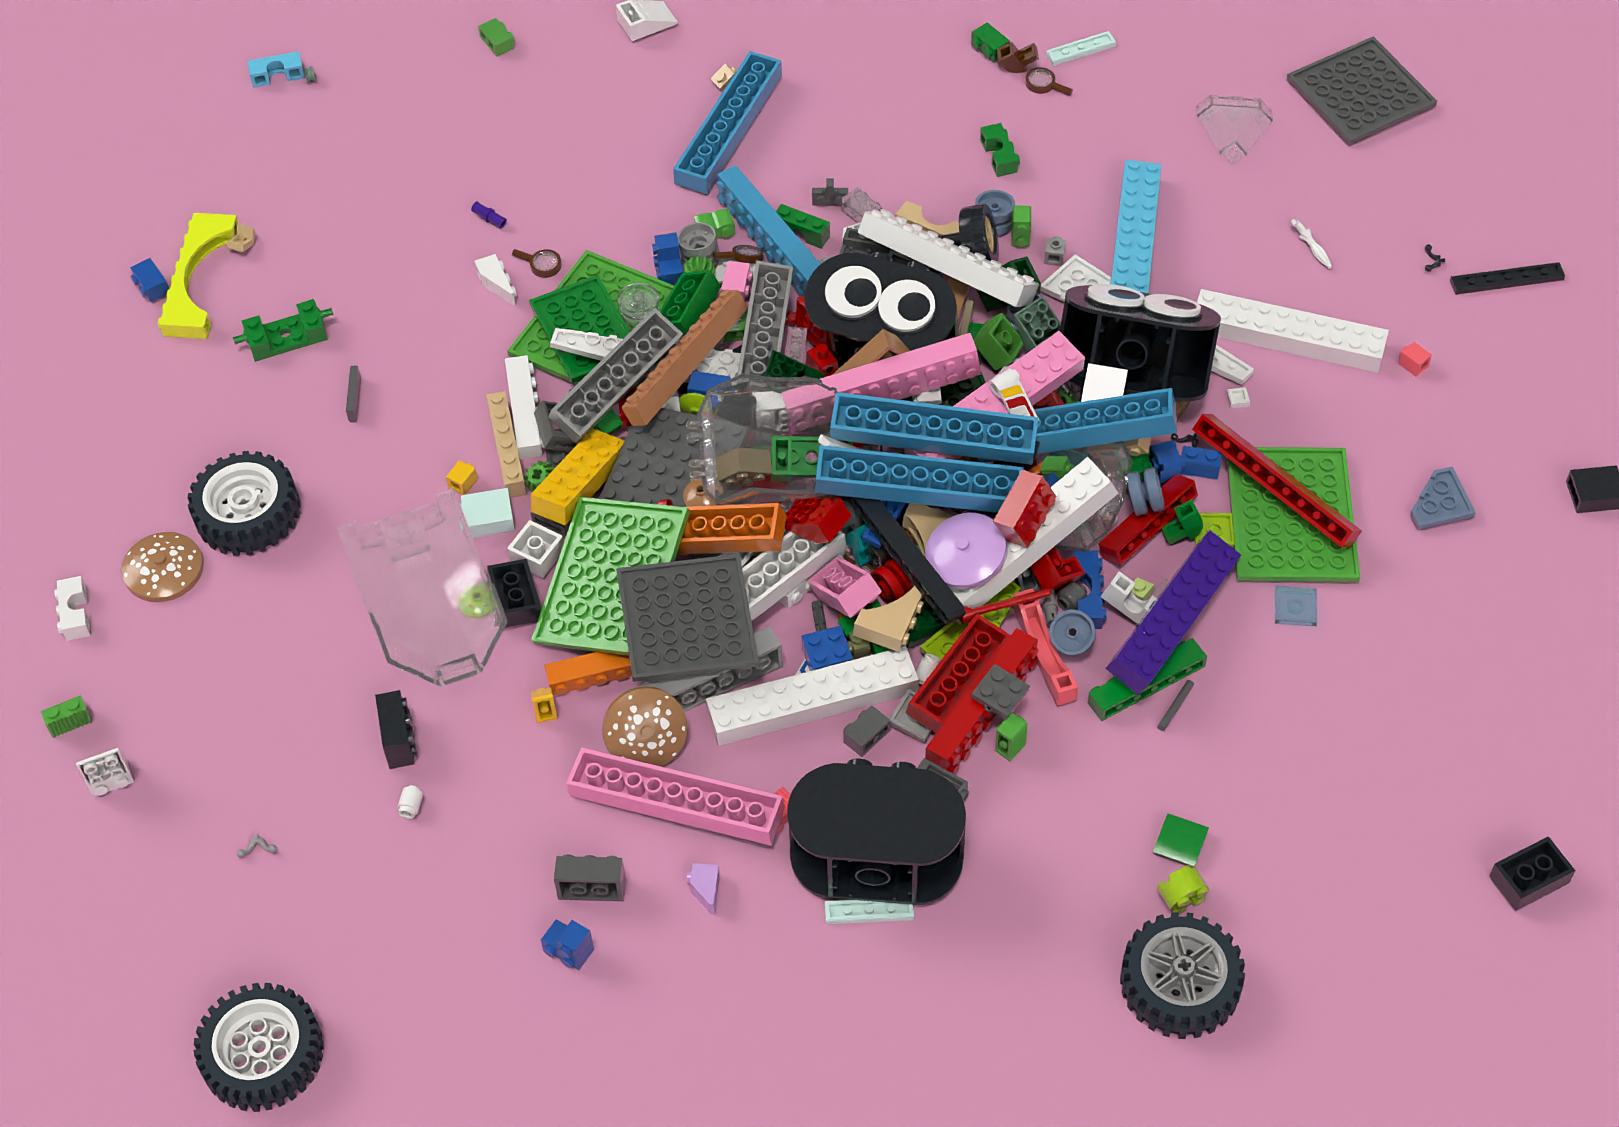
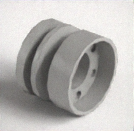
[677,222,719,267]

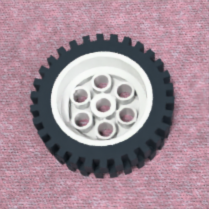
[193,983,324,1112]

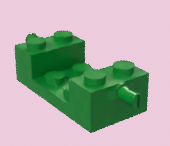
[233,299,334,362]
[770,436,852,482]

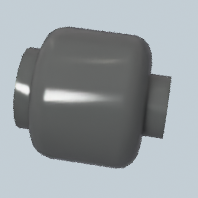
[1057,582,1087,611]

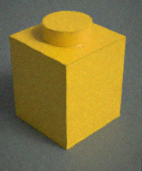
[446,460,478,495]

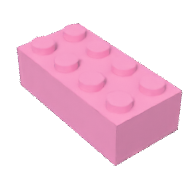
[807,556,882,618]

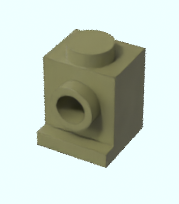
[847,632,870,660]

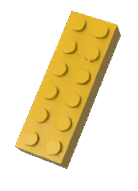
[531,429,625,526]

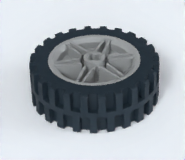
[1120,912,1245,1039]

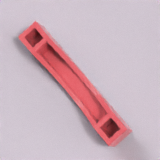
[1012,588,1078,706]

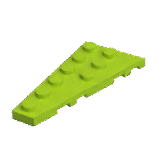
[919,581,1021,660]

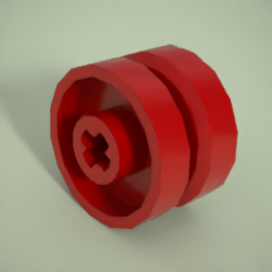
[870,558,914,605]

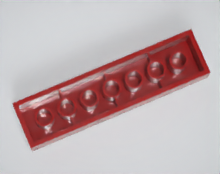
[925,628,1039,774]

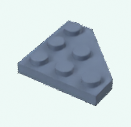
[1410,466,1476,530]

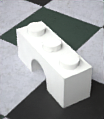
[1100,572,1157,624]
[54,576,91,641]

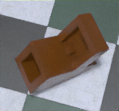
[997,42,1039,73]

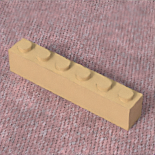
[486,391,527,498]

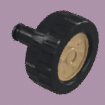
[938,204,999,261]

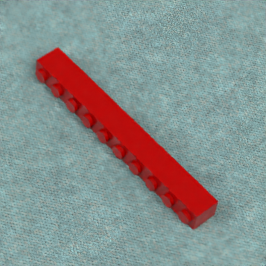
[1192,414,1362,548]

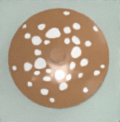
[121,532,203,602]
[602,686,687,767]

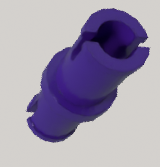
[471,201,507,228]

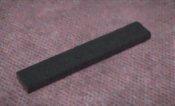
[1450,262,1565,295]

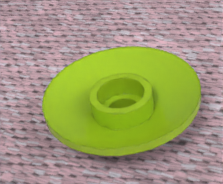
[678,393,715,416]

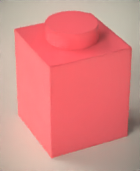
[1399,342,1432,377]

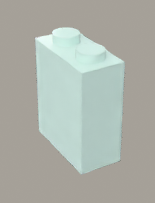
[458,488,515,538]

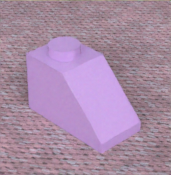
[687,863,720,914]

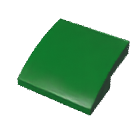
[1153,813,1209,866]

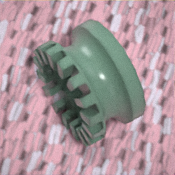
[304,66,316,83]

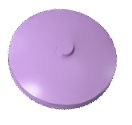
[925,513,1008,589]

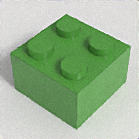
[973,313,1023,371]

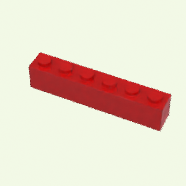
[1098,474,1198,566]

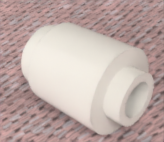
[916,653,941,685]
[397,785,423,819]

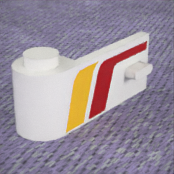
[988,368,1039,421]

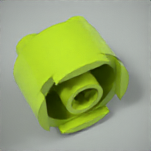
[1157,865,1209,915]

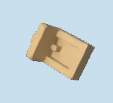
[710,64,737,91]
[227,224,255,252]

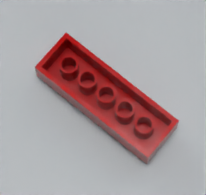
[906,613,1011,733]

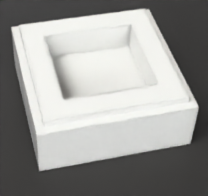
[1226,387,1250,408]

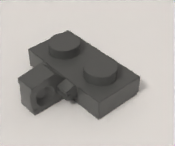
[812,178,849,206]

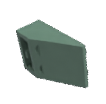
[1013,296,1061,353]

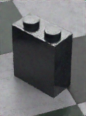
[1566,465,1619,513]

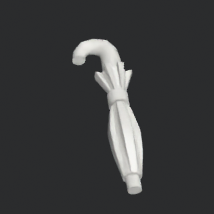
[1291,219,1332,269]

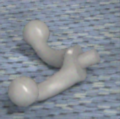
[237,834,277,857]

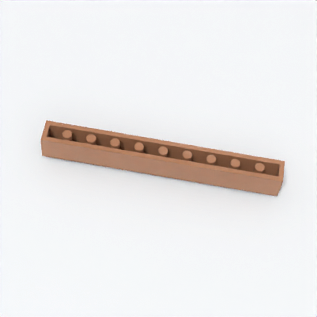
[621,289,748,426]

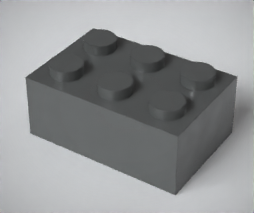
[554,854,626,902]

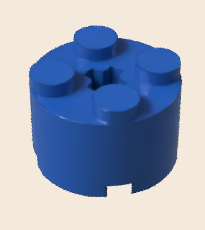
[1149,440,1185,484]

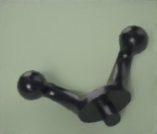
[1425,244,1446,272]
[1171,433,1199,449]

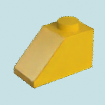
[531,688,557,723]

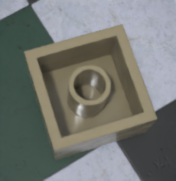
[714,448,772,486]

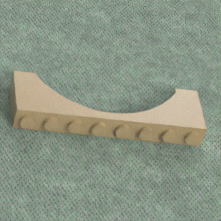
[853,503,955,652]

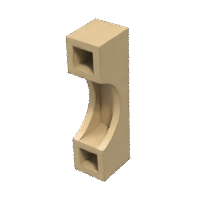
[895,200,959,236]

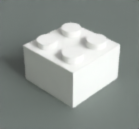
[507,520,564,578]

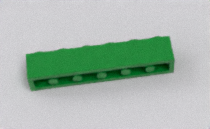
[1088,638,1207,722]

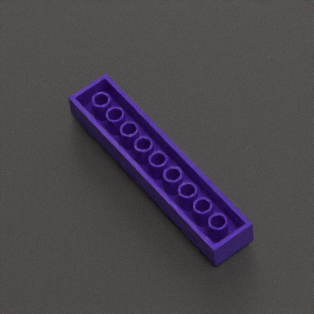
[1105,530,1241,695]

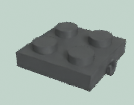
[971,664,1030,720]

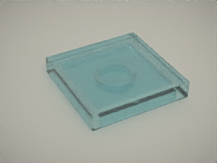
[1275,586,1317,626]

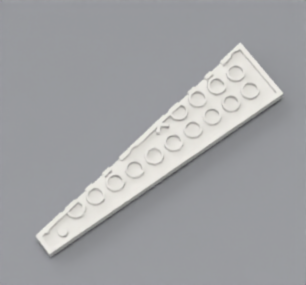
[1040,254,1254,385]
[550,328,741,385]

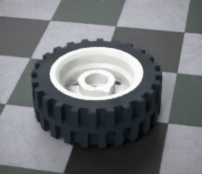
[187,451,301,556]

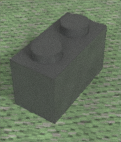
[843,705,890,757]

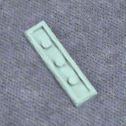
[1046,31,1116,66]
[825,900,914,924]

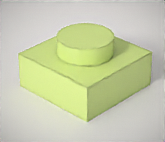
[1132,577,1155,601]

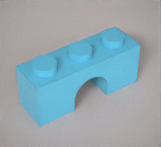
[248,51,305,88]

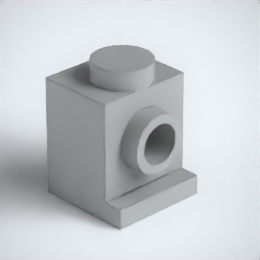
[1044,236,1066,266]

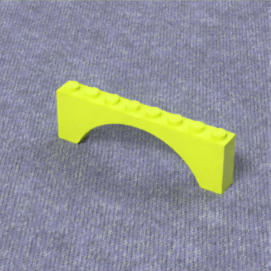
[158,213,239,339]

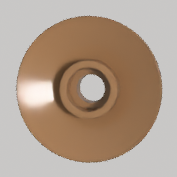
[683,477,723,507]

